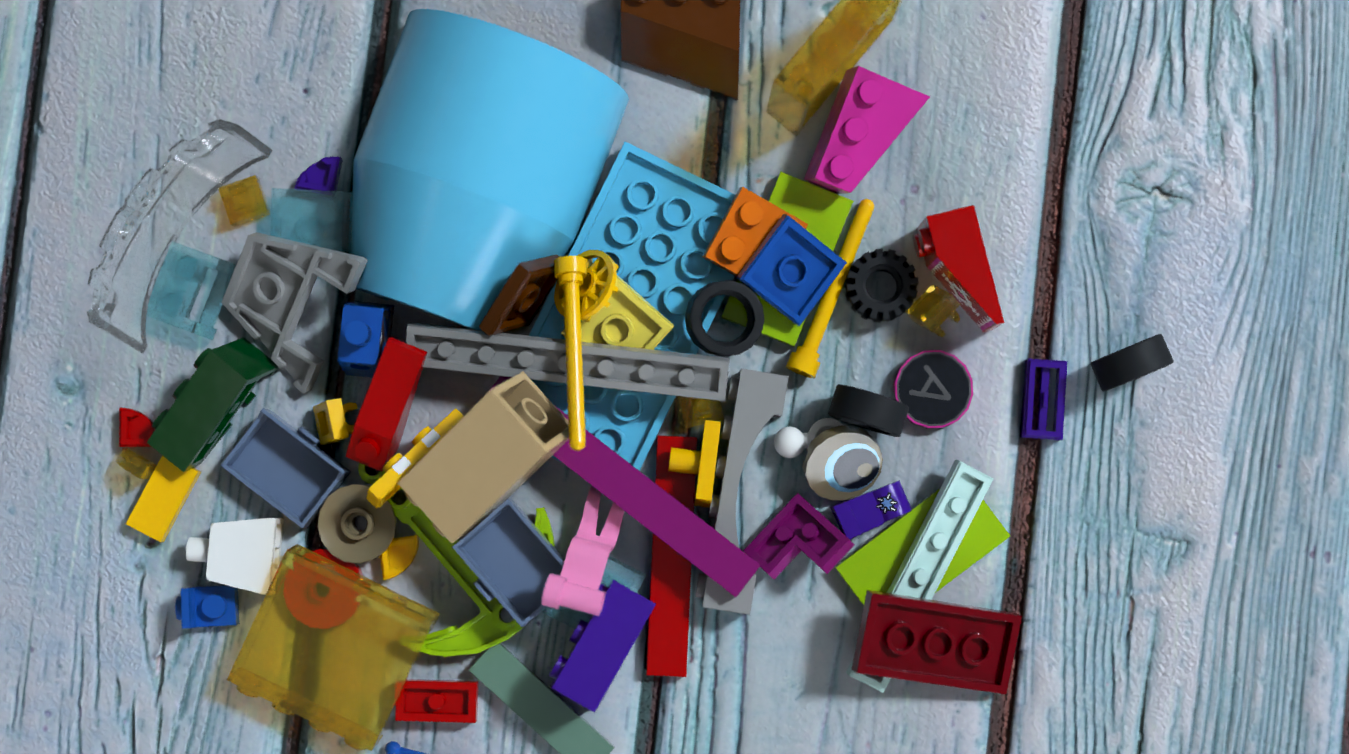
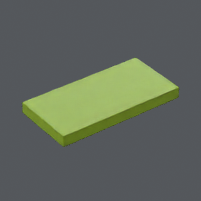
[721,172,854,347]
[835,487,1010,606]

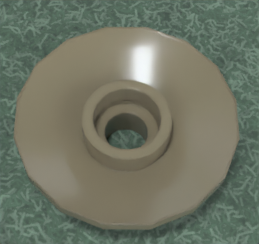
[318,484,396,564]

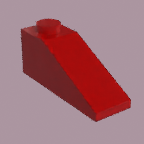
[346,337,427,472]

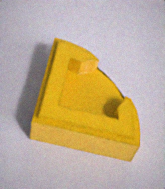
[380,535,419,580]

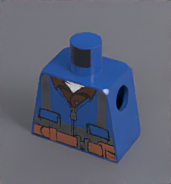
[338,301,394,378]

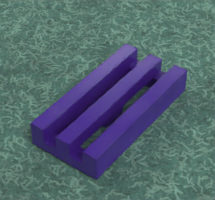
[1021,358,1067,441]

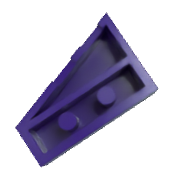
[549,580,656,713]

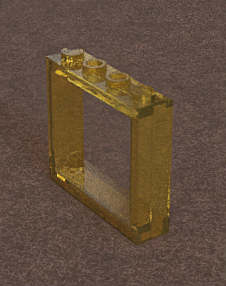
[766,0,903,136]

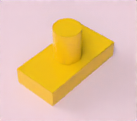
[668,420,721,508]

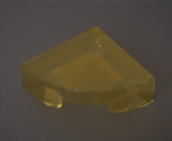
[115,448,157,479]

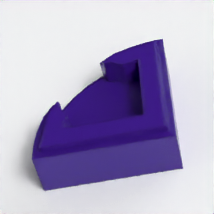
[295,157,343,197]

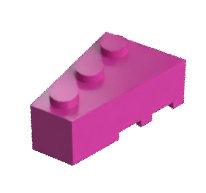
[804,66,930,194]

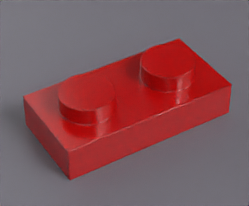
[395,679,479,723]

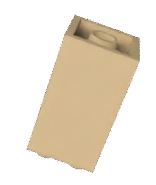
[398,371,569,544]

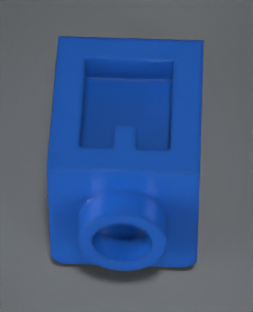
[175,585,240,629]

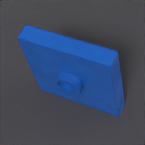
[736,214,847,326]

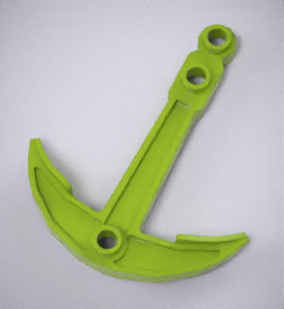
[358,463,555,657]

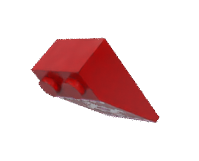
[913,205,1004,332]

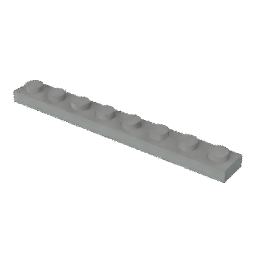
[406,323,730,401]

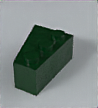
[147,337,279,472]

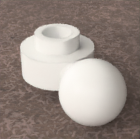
[774,418,843,458]

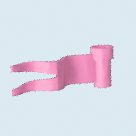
[542,486,625,616]

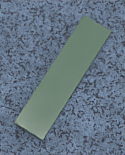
[469,643,615,754]

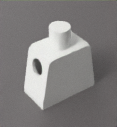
[186,518,284,595]

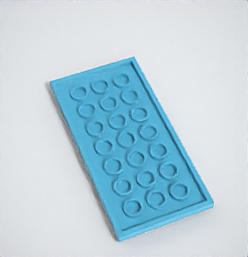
[529,142,735,471]

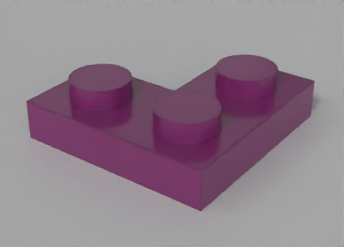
[743,493,855,580]

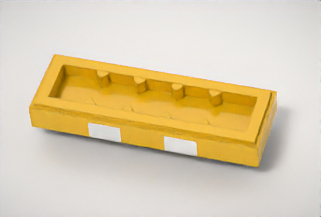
[367,408,464,509]

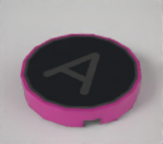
[893,350,973,429]

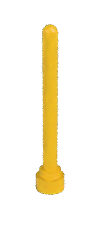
[785,199,874,379]
[554,256,587,451]

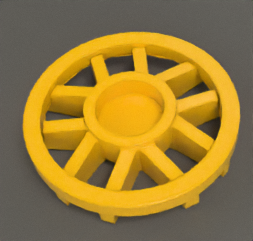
[554,250,619,322]

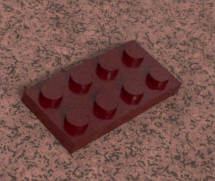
[852,590,1022,694]

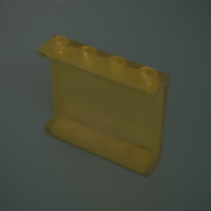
[227,544,440,751]

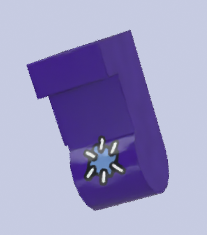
[830,480,912,539]

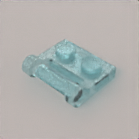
[143,241,236,340]

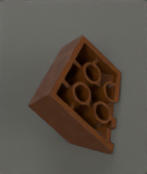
[621,0,740,101]

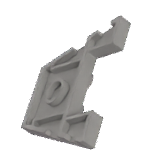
[221,232,368,393]

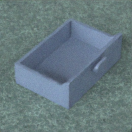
[220,408,351,529]
[452,498,565,627]

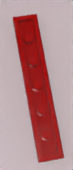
[646,435,697,677]

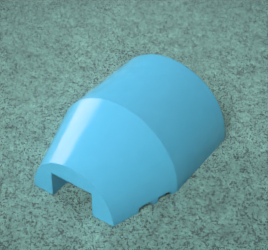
[351,9,629,333]

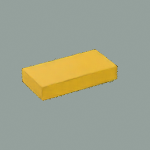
[126,455,201,542]

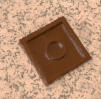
[479,255,560,336]

